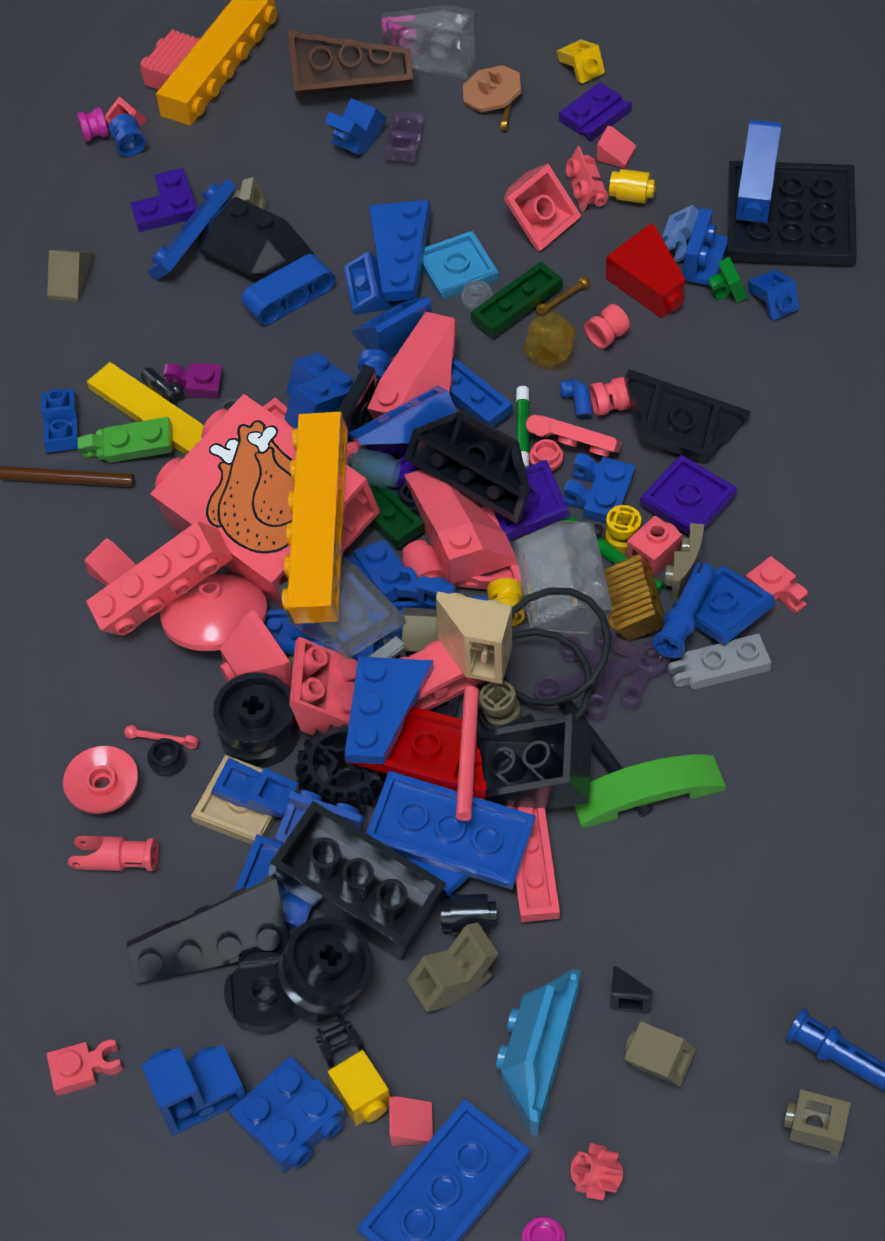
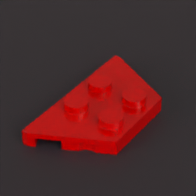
[345,706,487,800]

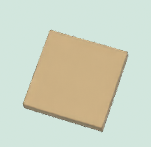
[191,755,276,845]

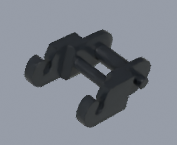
[315,1016,370,1070]

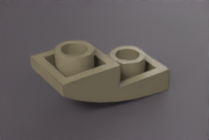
[665,523,704,601]

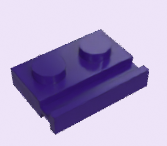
[559,82,632,142]

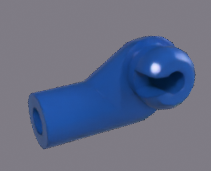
[560,378,592,419]

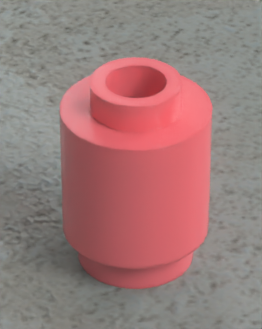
[402,540,446,579]

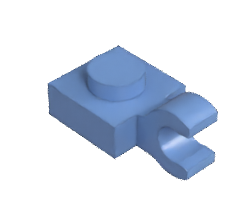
[662,205,699,263]

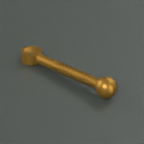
[501,102,512,131]
[536,277,590,317]

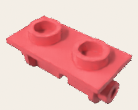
[565,146,608,212]

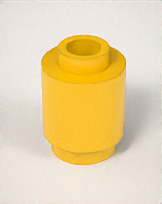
[609,169,656,204]

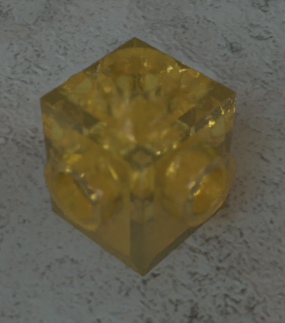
[522,310,577,370]

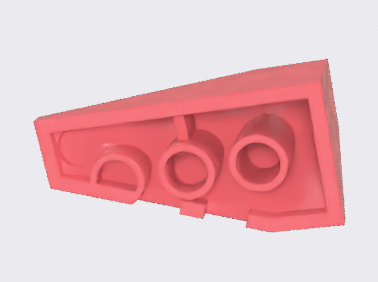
[367,311,457,419]
[404,469,517,584]

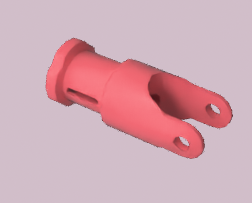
[68,836,159,872]

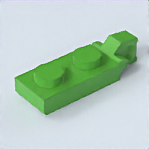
[78,417,173,463]

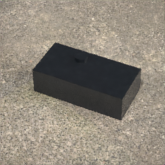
[269,801,446,961]

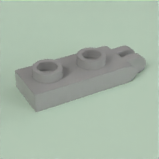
[668,634,771,689]

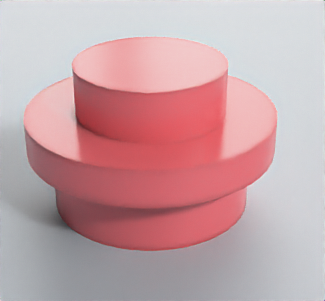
[529,439,563,471]

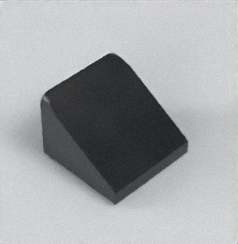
[610,966,652,1013]

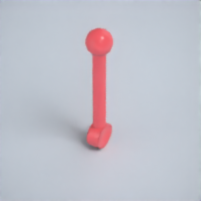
[124,725,199,749]

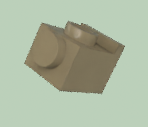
[783,1089,851,1156]

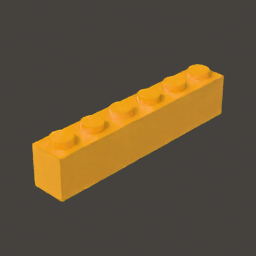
[156,0,278,126]
[282,412,348,624]

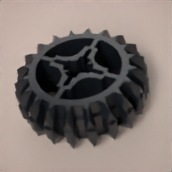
[295,724,388,816]

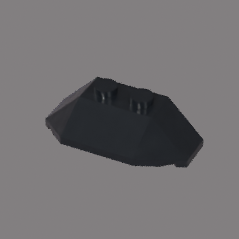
[198,197,314,278]
[404,410,530,524]

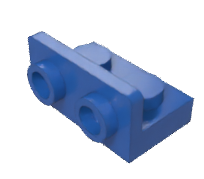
[683,208,727,286]

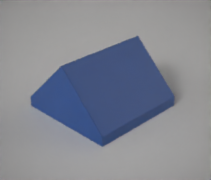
[352,296,432,358]

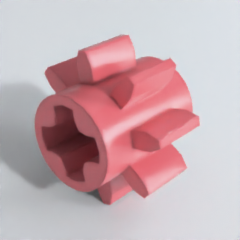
[570,1143,623,1201]

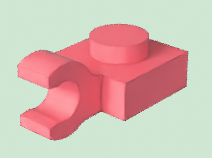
[746,556,808,614]

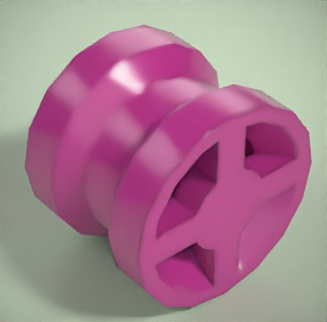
[77,107,109,142]

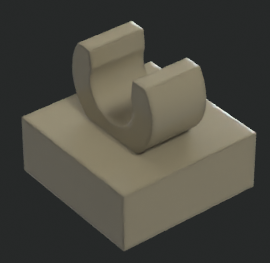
[229,177,268,210]

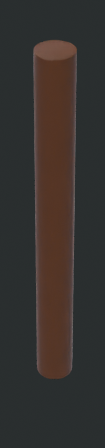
[0,466,135,488]

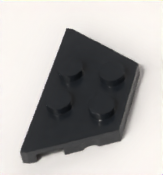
[624,369,751,463]

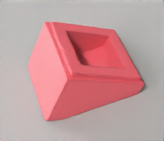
[104,97,147,126]
[597,125,636,169]
[85,538,136,586]
[389,1096,433,1146]

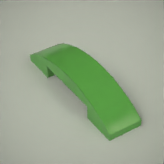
[573,754,726,829]

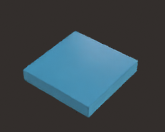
[422,231,499,300]

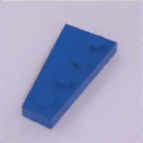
[369,200,432,302]

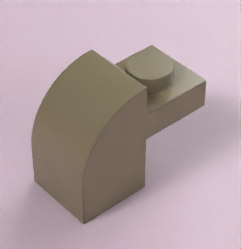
[407,922,499,1012]

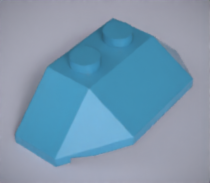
[496,969,581,1137]

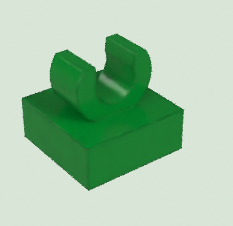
[708,256,749,303]

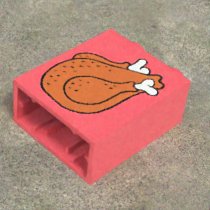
[150,394,380,609]

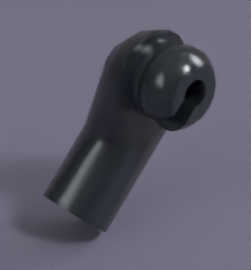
[141,367,184,403]

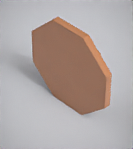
[463,65,522,113]

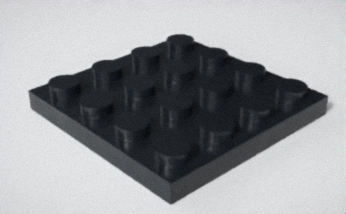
[727,161,857,265]

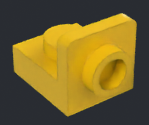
[556,39,605,83]

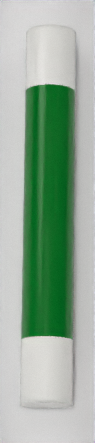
[516,386,529,468]

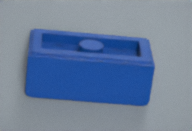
[343,251,391,315]

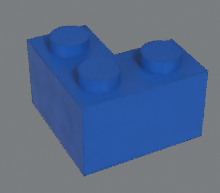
[285,352,355,428]
[140,1044,246,1137]

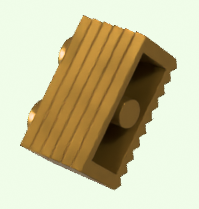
[599,554,664,641]

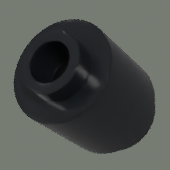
[440,894,497,935]

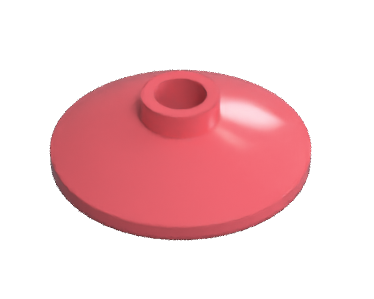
[63,746,139,814]

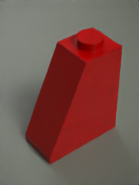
[605,223,685,319]

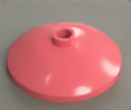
[160,574,268,651]

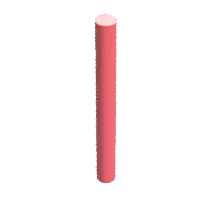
[456,686,479,821]

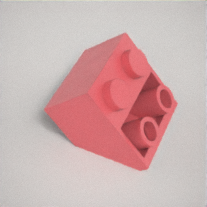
[289,637,358,736]

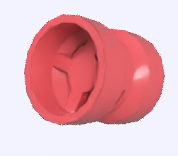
[584,304,630,349]
[589,376,631,416]

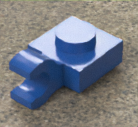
[393,567,456,609]

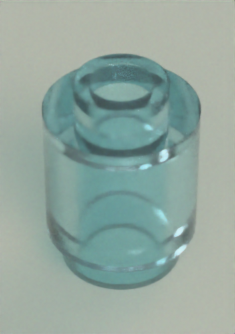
[348,448,401,489]

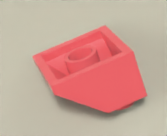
[504,163,581,252]
[219,609,292,690]

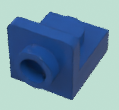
[747,269,800,320]

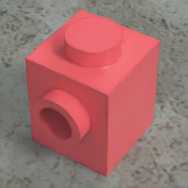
[626,515,682,577]

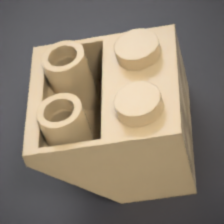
[436,592,512,684]

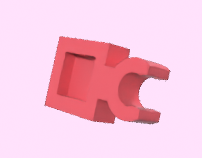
[46,1040,123,1096]

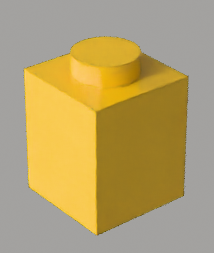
[327,1050,390,1126]

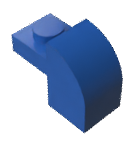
[324,98,387,154]

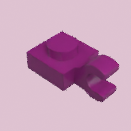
[163,363,223,399]

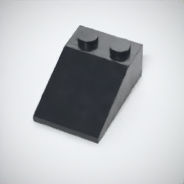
[476,714,592,809]

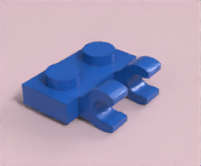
[563,453,636,523]

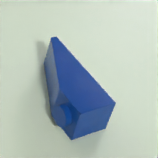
[349,385,457,445]

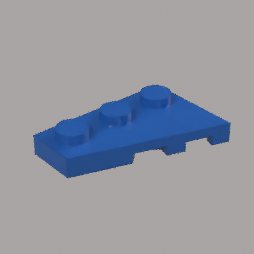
[345,656,434,764]

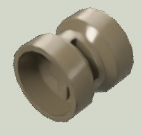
[479,680,522,728]

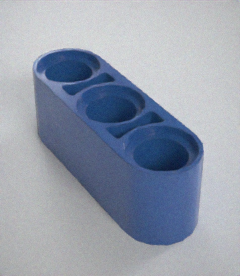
[241,254,336,325]

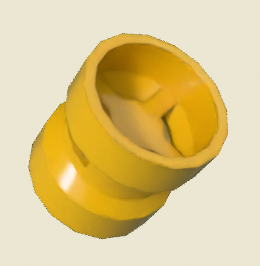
[605,505,641,554]
[487,578,525,626]

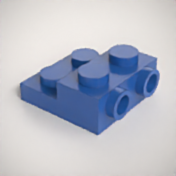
[229,1056,347,1174]

